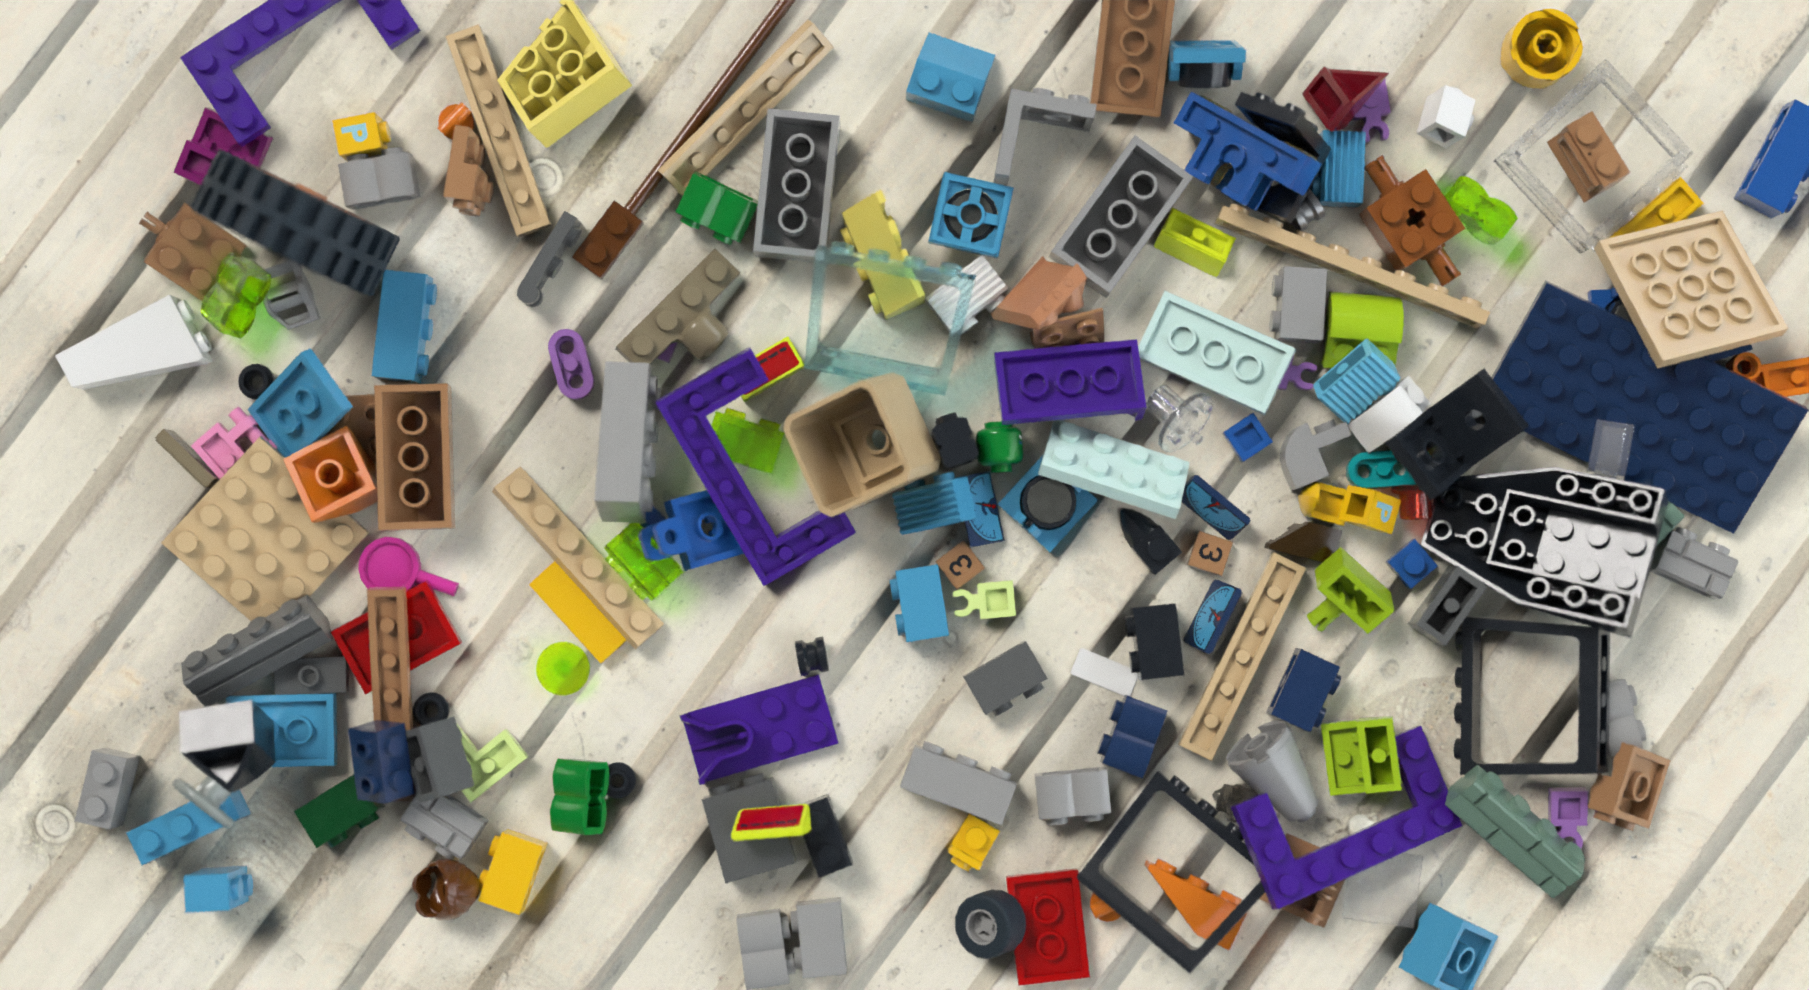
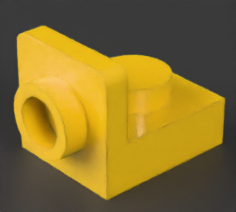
[947,813,1000,872]

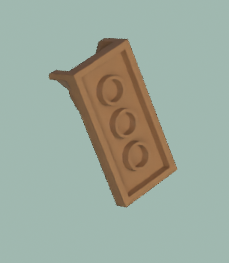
[1090,0,1175,117]

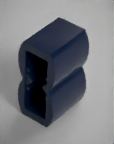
[1097,695,1167,778]

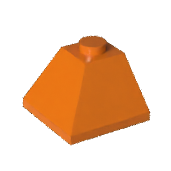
[283,426,377,523]

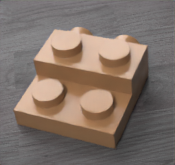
[443,125,494,217]
[1587,742,1671,831]

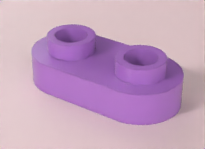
[548,329,595,400]

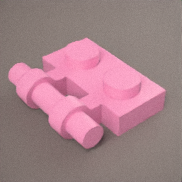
[191,407,277,479]

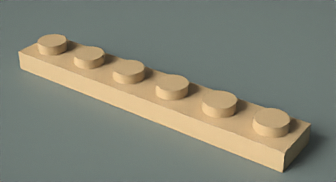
[657,19,834,196]
[445,24,552,238]
[492,466,664,650]
[1178,552,1306,761]

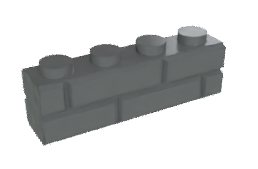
[181,595,332,707]

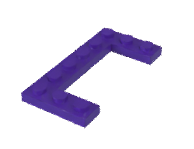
[180,0,420,147]
[655,347,856,586]
[1231,726,1463,909]

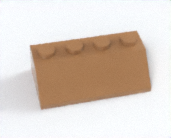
[374,383,455,530]

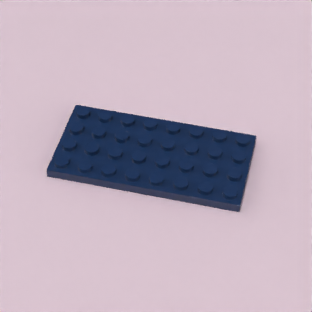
[1492,280,1809,534]

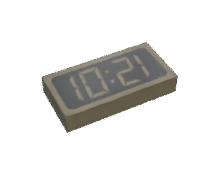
[155,429,220,488]

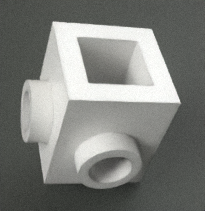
[1416,85,1475,148]

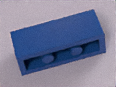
[1734,99,1809,218]

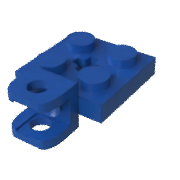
[638,490,744,571]

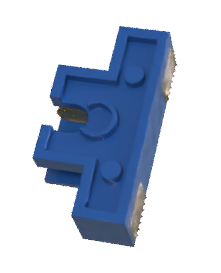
[1173,91,1322,211]

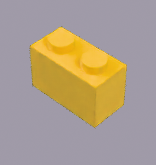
[478,829,548,915]

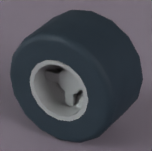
[955,889,1026,959]

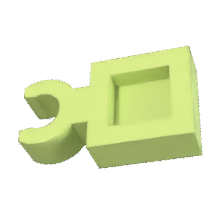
[953,580,1016,619]

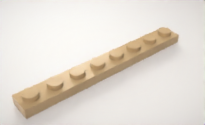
[1214,204,1490,329]

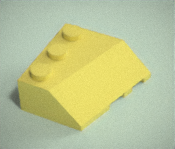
[497,0,632,148]
[840,189,925,320]

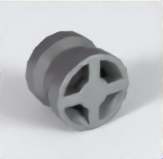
[1291,190,1325,231]

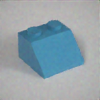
[906,33,996,123]
[1399,903,1498,990]

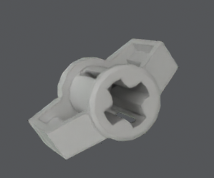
[261,260,321,330]

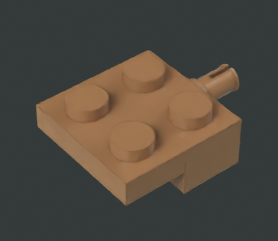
[139,202,247,303]

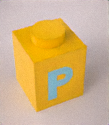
[332,112,391,161]
[1338,485,1401,535]

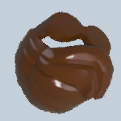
[412,858,480,920]

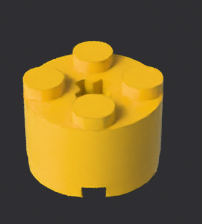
[1500,9,1583,89]

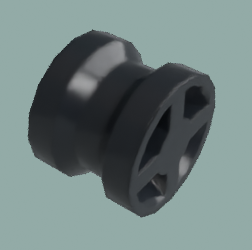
[795,636,829,676]

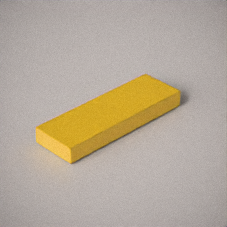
[1607,176,1704,239]
[529,561,627,664]

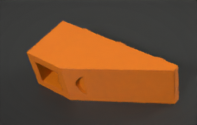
[1144,858,1247,950]

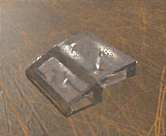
[1342,853,1423,928]

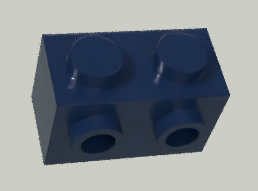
[348,720,414,803]

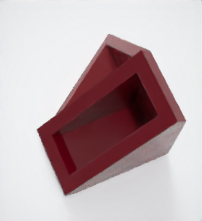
[1302,66,1389,132]

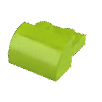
[1322,292,1404,368]
[1321,716,1402,796]

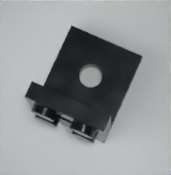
[1228,92,1331,224]
[1386,368,1529,501]

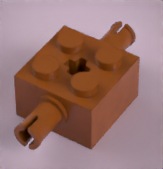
[1358,155,1466,286]

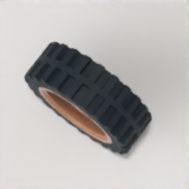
[190,149,400,296]

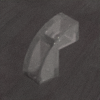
[1585,420,1634,481]

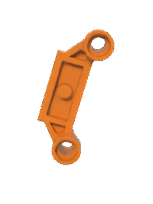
[1725,352,1809,397]

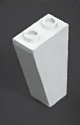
[55,295,213,390]

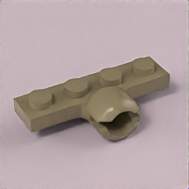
[615,248,741,365]

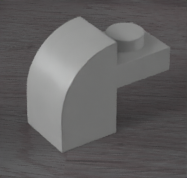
[1280,419,1351,490]

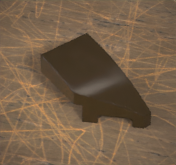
[1264,522,1342,563]

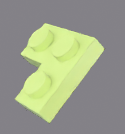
[456,723,529,803]

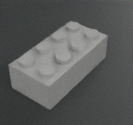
[753,108,840,264]
[1049,135,1193,298]
[594,361,661,523]

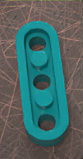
[1346,450,1432,489]

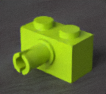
[1307,547,1394,634]

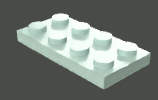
[1138,291,1296,415]
[1038,420,1190,519]

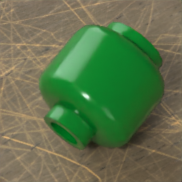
[976,421,1024,473]

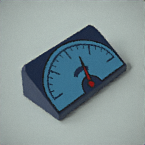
[957,471,1005,548]
[1181,475,1251,540]
[1184,580,1243,654]

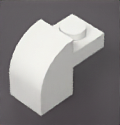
[1347,376,1431,453]

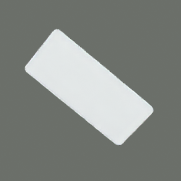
[1071,648,1138,696]

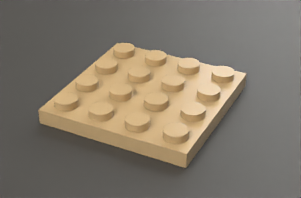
[1594,210,1789,368]
[161,436,369,621]

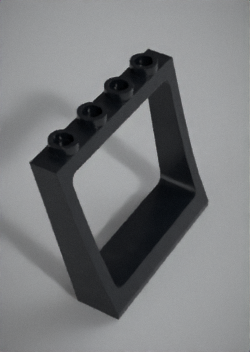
[1454,617,1610,775]
[1076,771,1265,974]

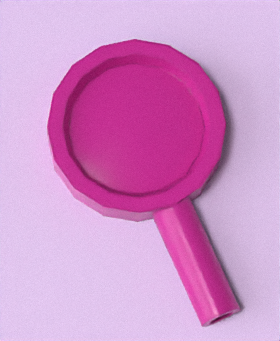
[358,537,459,596]

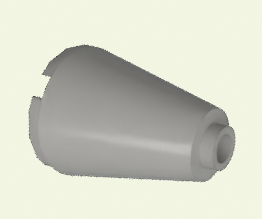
[1226,720,1318,822]

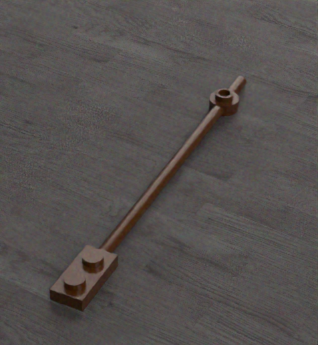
[572,0,796,280]

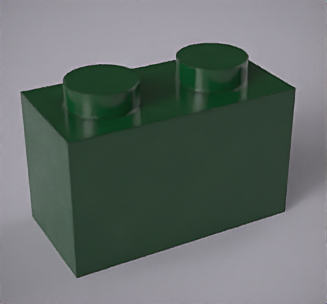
[294,774,386,849]

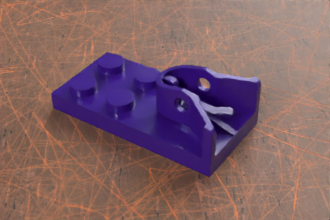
[994,339,1146,425]
[679,674,839,785]

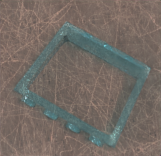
[804,242,976,396]

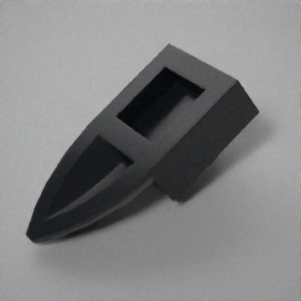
[1120,508,1182,575]

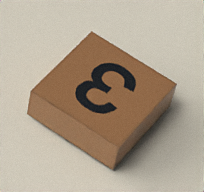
[1187,531,1233,576]
[935,540,985,590]

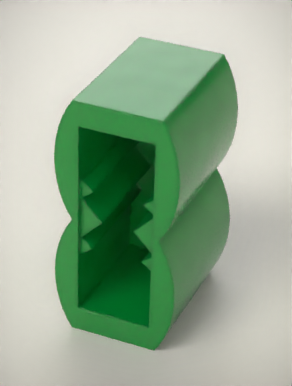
[676,171,758,245]
[550,759,609,835]

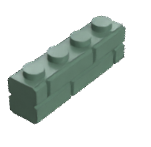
[1445,765,1585,898]

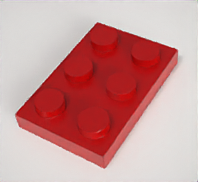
[331,580,462,695]
[1006,868,1090,986]

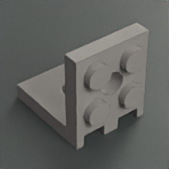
[993,88,1097,186]

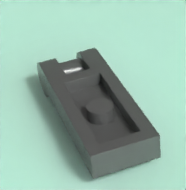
[517,211,582,307]

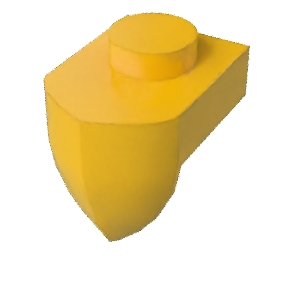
[1298,481,1346,526]

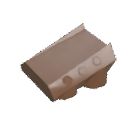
[991,256,1087,330]

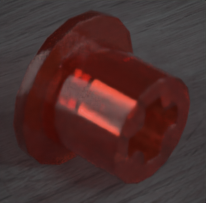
[1391,485,1432,520]

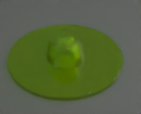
[536,642,590,695]

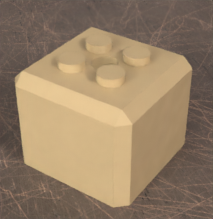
[783,372,941,517]

